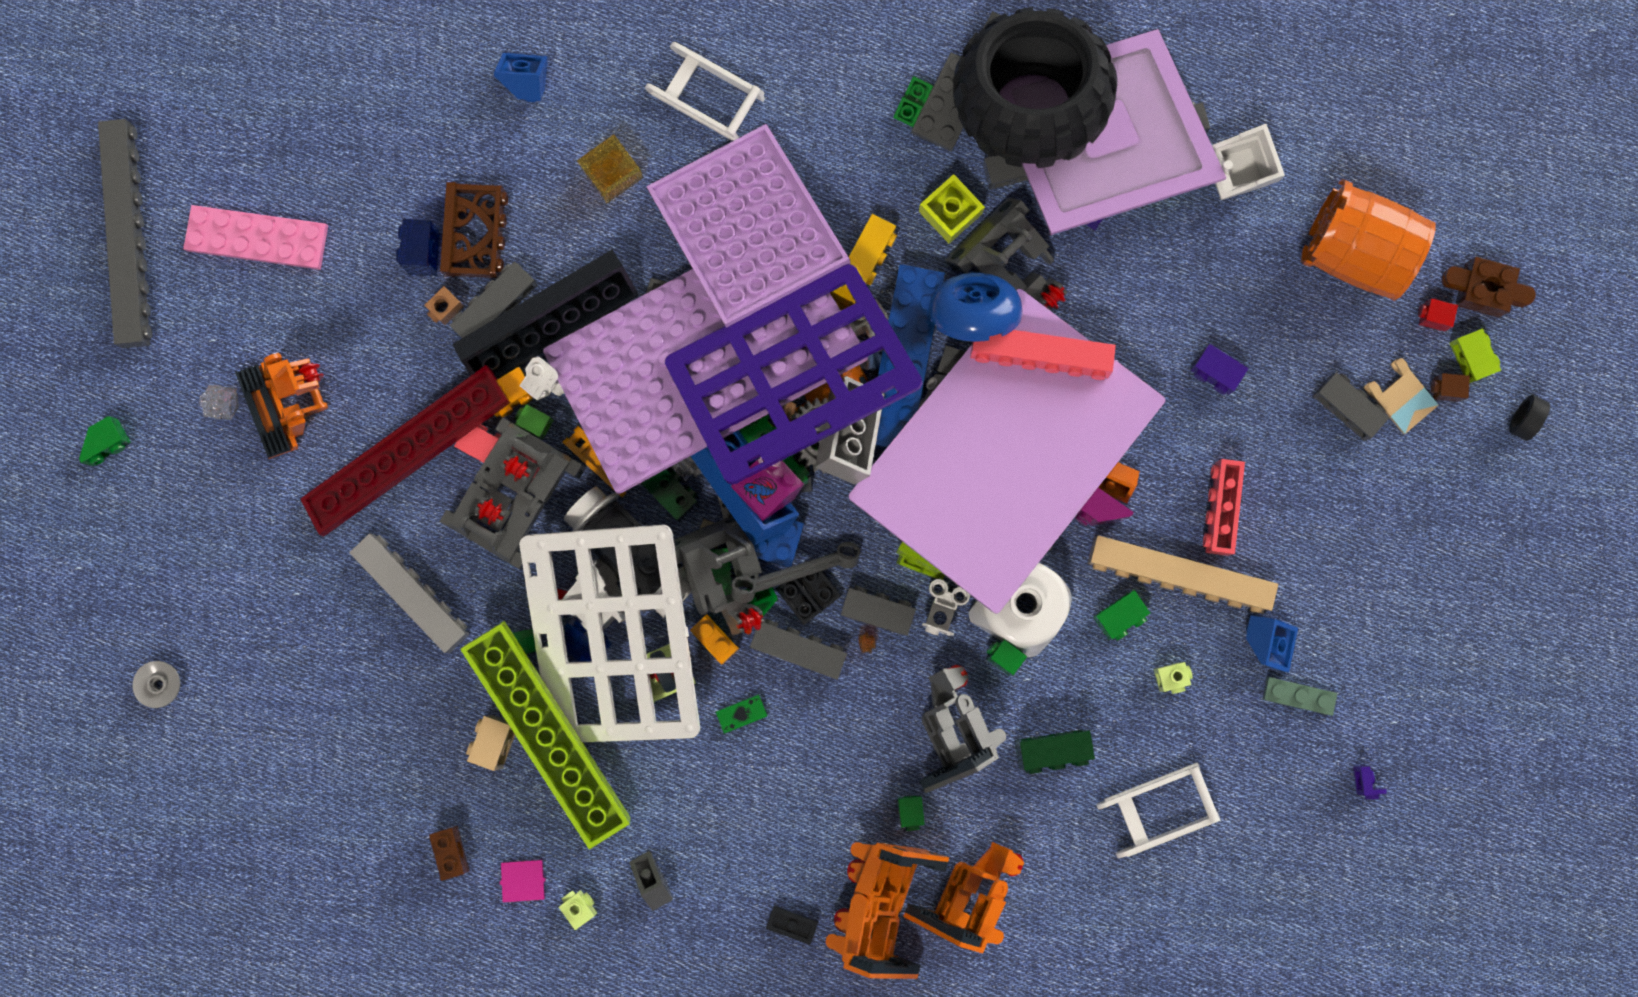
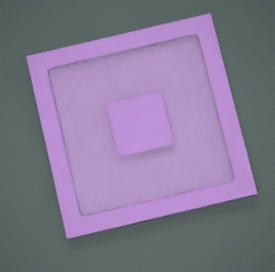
[999,29,1226,235]

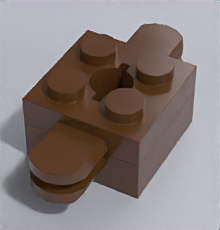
[1441,257,1536,318]

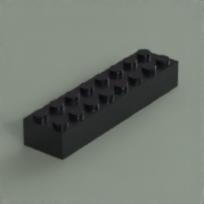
[452,250,639,379]

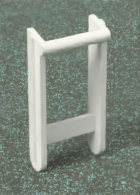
[645,42,765,141]
[1096,763,1221,858]

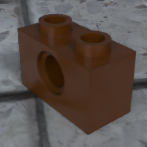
[429,825,470,881]

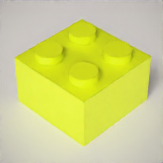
[919,174,985,244]

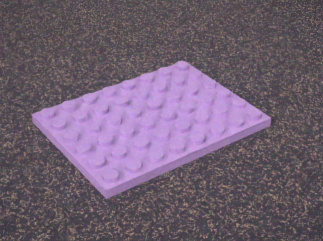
[646,124,851,328]

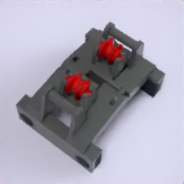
[439,417,586,570]

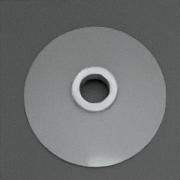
[133,661,180,708]

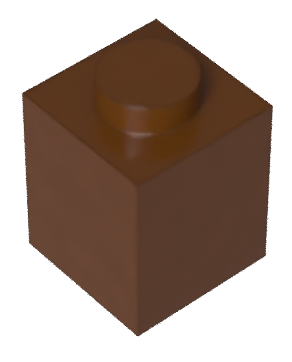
[1430,373,1470,402]

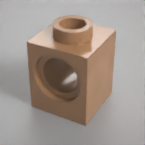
[424,286,464,325]

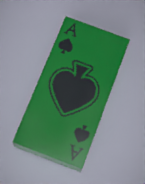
[716,695,767,734]

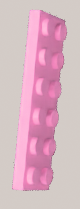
[183,205,328,270]

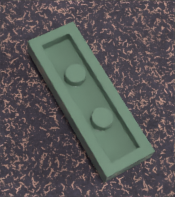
[1262,677,1338,716]

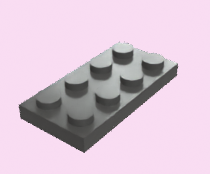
[911,52,963,152]

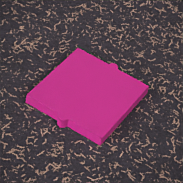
[499,860,546,902]

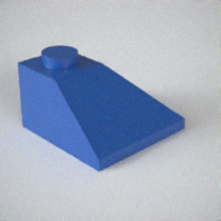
[494,53,548,102]
[1246,615,1298,673]

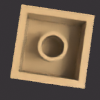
[466,715,515,771]

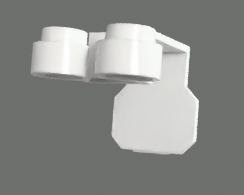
[520,357,565,400]
[922,579,970,636]

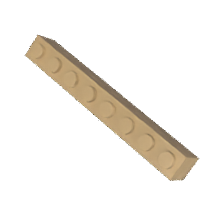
[1087,535,1278,615]

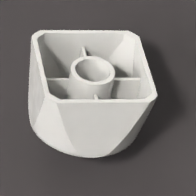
[968,563,1072,658]

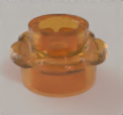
[858,631,876,654]

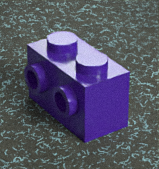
[1190,344,1249,395]

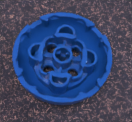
[929,272,1023,342]

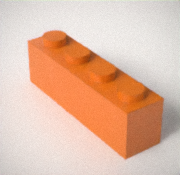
[1098,462,1140,503]

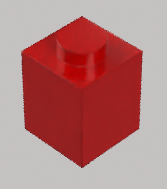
[1418,298,1458,332]

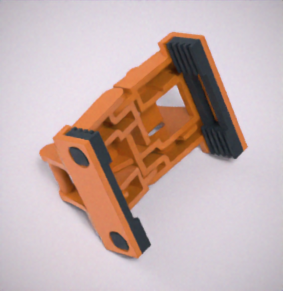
[826,842,949,979]

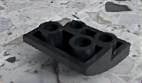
[775,570,842,625]

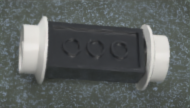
[564,487,691,618]

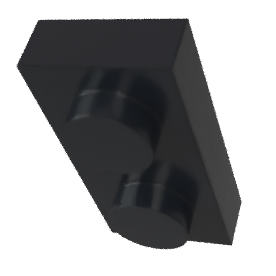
[766,905,818,945]

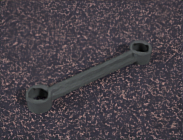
[731,542,860,603]

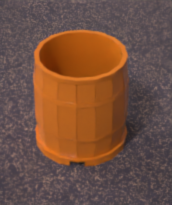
[1300,179,1436,301]

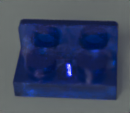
[563,616,613,662]

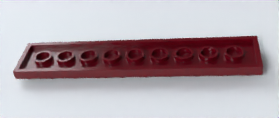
[300,365,511,537]

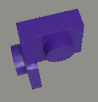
[1353,765,1387,800]

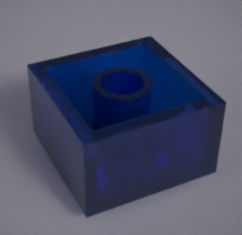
[396,219,440,276]

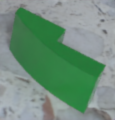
[893,76,934,127]

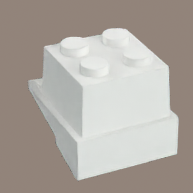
[1212,124,1285,200]
[563,559,626,630]

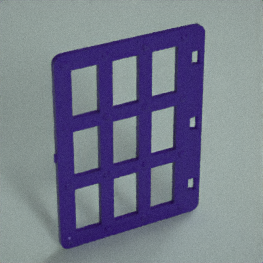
[665,264,922,484]

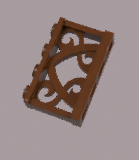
[440,182,508,279]

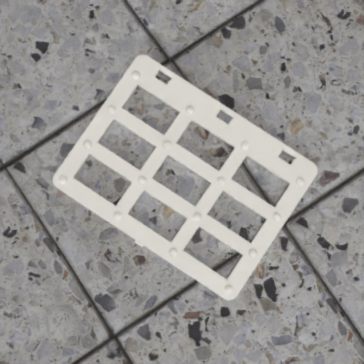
[519,525,700,742]

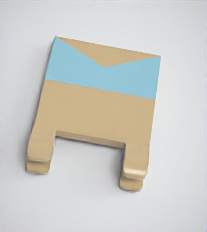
[1364,358,1439,434]

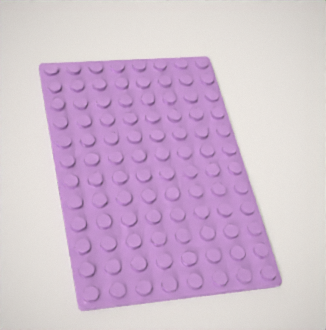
[543,269,868,494]
[849,289,1165,614]

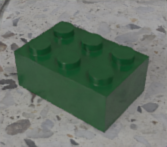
[1014,729,1095,774]

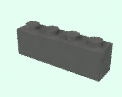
[450,261,538,338]
[750,619,847,680]

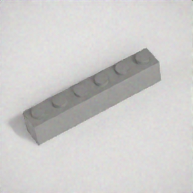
[349,533,470,654]

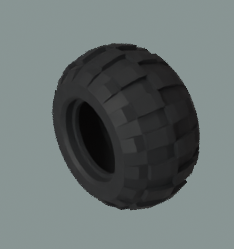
[953,7,1117,168]

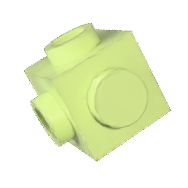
[1153,662,1193,694]
[559,890,597,930]

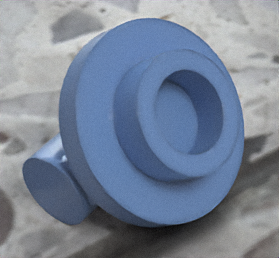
[860,352,881,372]

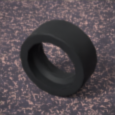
[1509,394,1550,441]

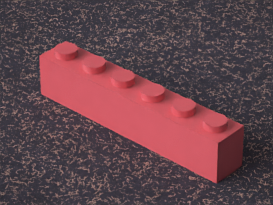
[970,330,1116,380]

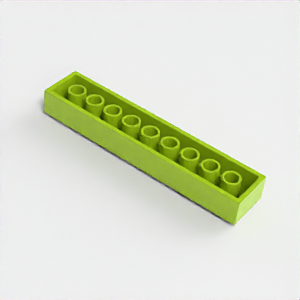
[460,620,631,849]

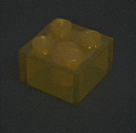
[577,134,643,204]

